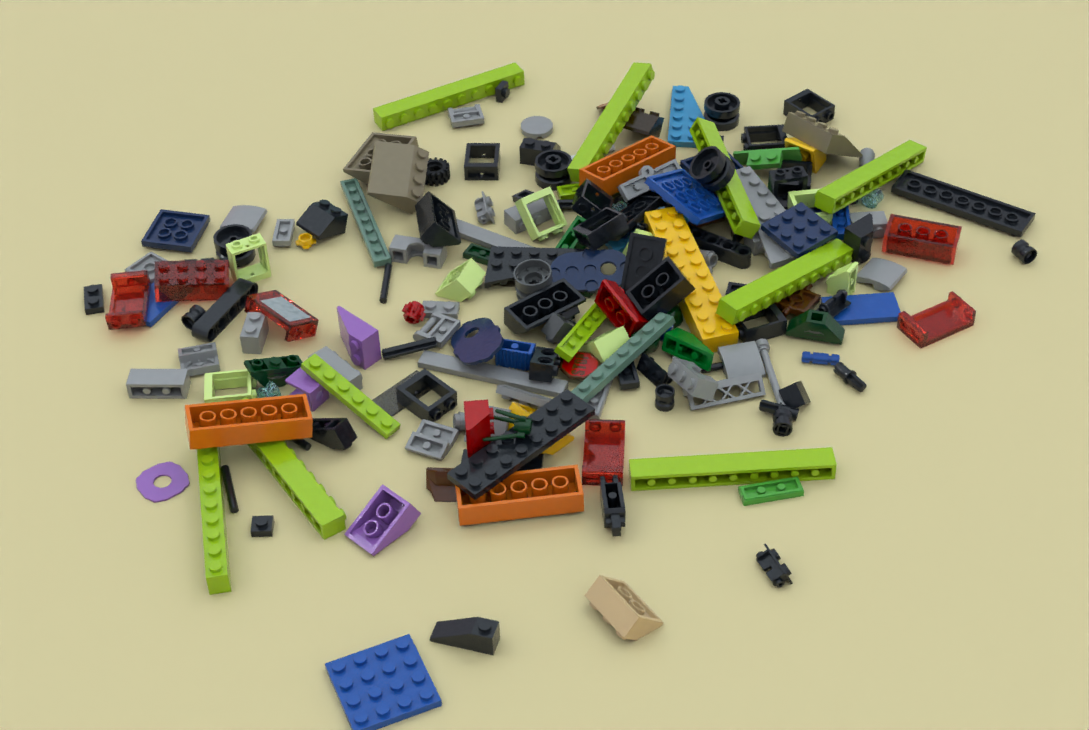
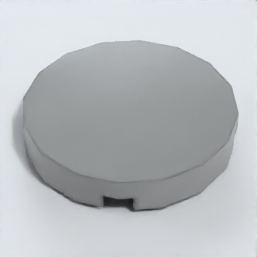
[521,116,553,139]

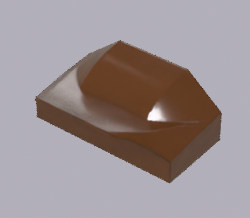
[426,467,456,502]

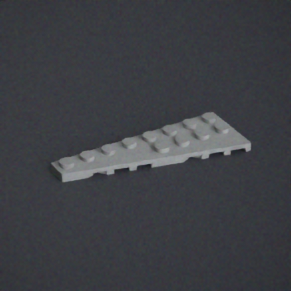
[736,166,817,269]

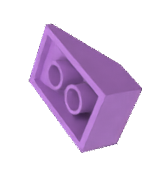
[337,306,382,370]
[344,484,421,556]

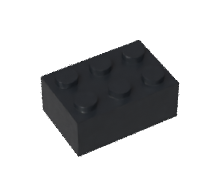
[626,256,695,321]

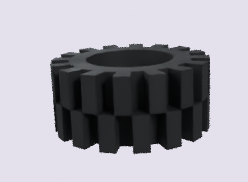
[425,157,450,186]

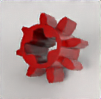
[402,301,426,324]

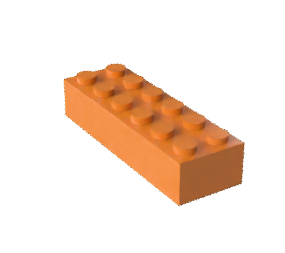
[579,135,676,196]
[185,394,313,450]
[455,464,584,526]

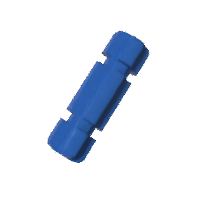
[802,351,840,366]

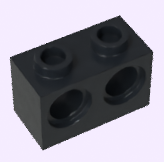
[529,346,562,383]

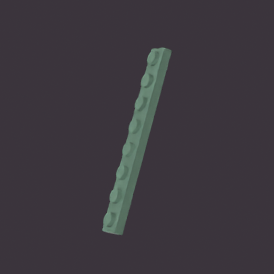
[340,178,392,267]
[571,312,676,403]

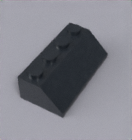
[415,191,461,247]
[504,278,586,334]

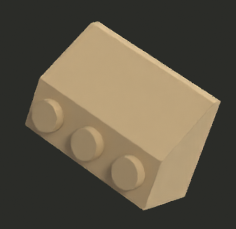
[584,575,664,641]

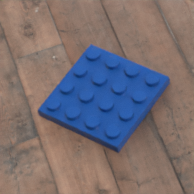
[644,168,726,225]
[325,634,442,730]

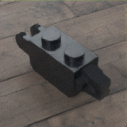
[600,475,626,537]

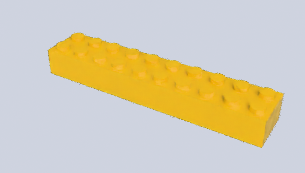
[644,207,739,352]

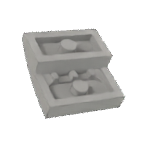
[220,205,267,233]
[856,258,907,291]
[718,341,766,379]
[178,342,220,377]
[405,419,460,461]

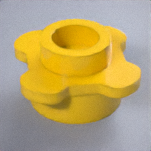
[295,233,316,249]

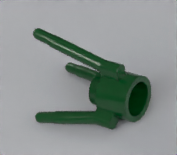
[482,409,532,442]

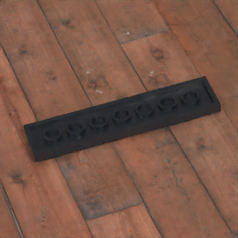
[891,169,1036,237]
[447,389,595,500]

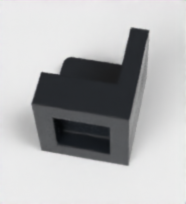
[778,381,811,408]

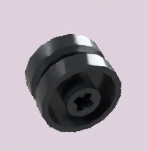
[704,92,740,131]
[689,146,735,192]
[535,150,572,191]
[213,224,256,267]

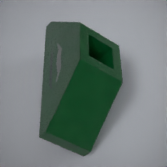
[786,309,845,345]
[244,355,303,388]

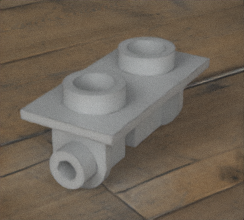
[474,191,496,224]

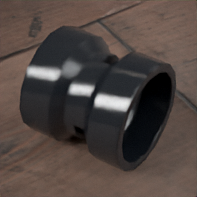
[1011,239,1037,264]
[181,305,206,330]
[655,384,675,412]
[773,409,793,437]

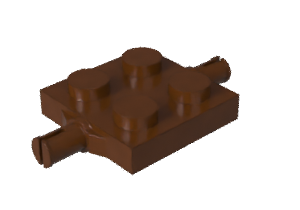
[775,284,821,318]

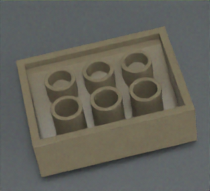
[782,111,862,158]
[343,132,419,184]
[367,141,429,214]

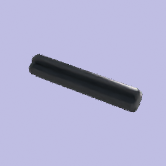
[382,337,438,360]

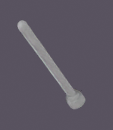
[755,339,785,405]

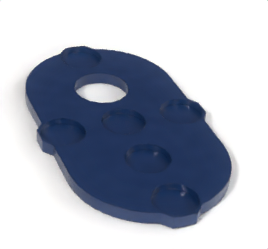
[550,249,626,293]
[451,318,504,366]

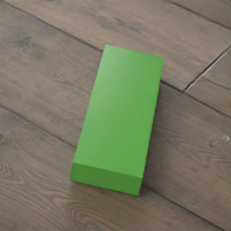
[738,476,804,506]

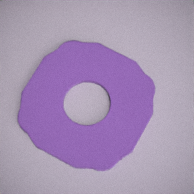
[136,462,190,503]

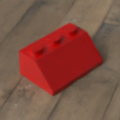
[594,279,648,338]
[464,399,495,458]

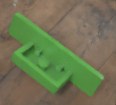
[733,147,802,170]

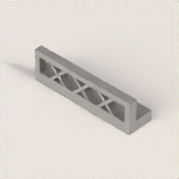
[682,372,766,411]

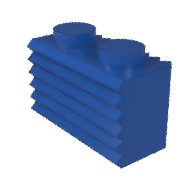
[495,339,536,371]

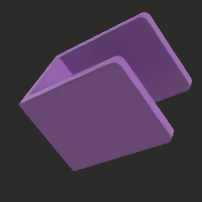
[285,367,330,412]

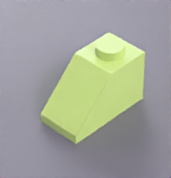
[826,262,859,296]

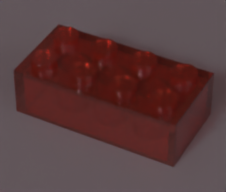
[882,214,962,265]
[154,260,229,302]

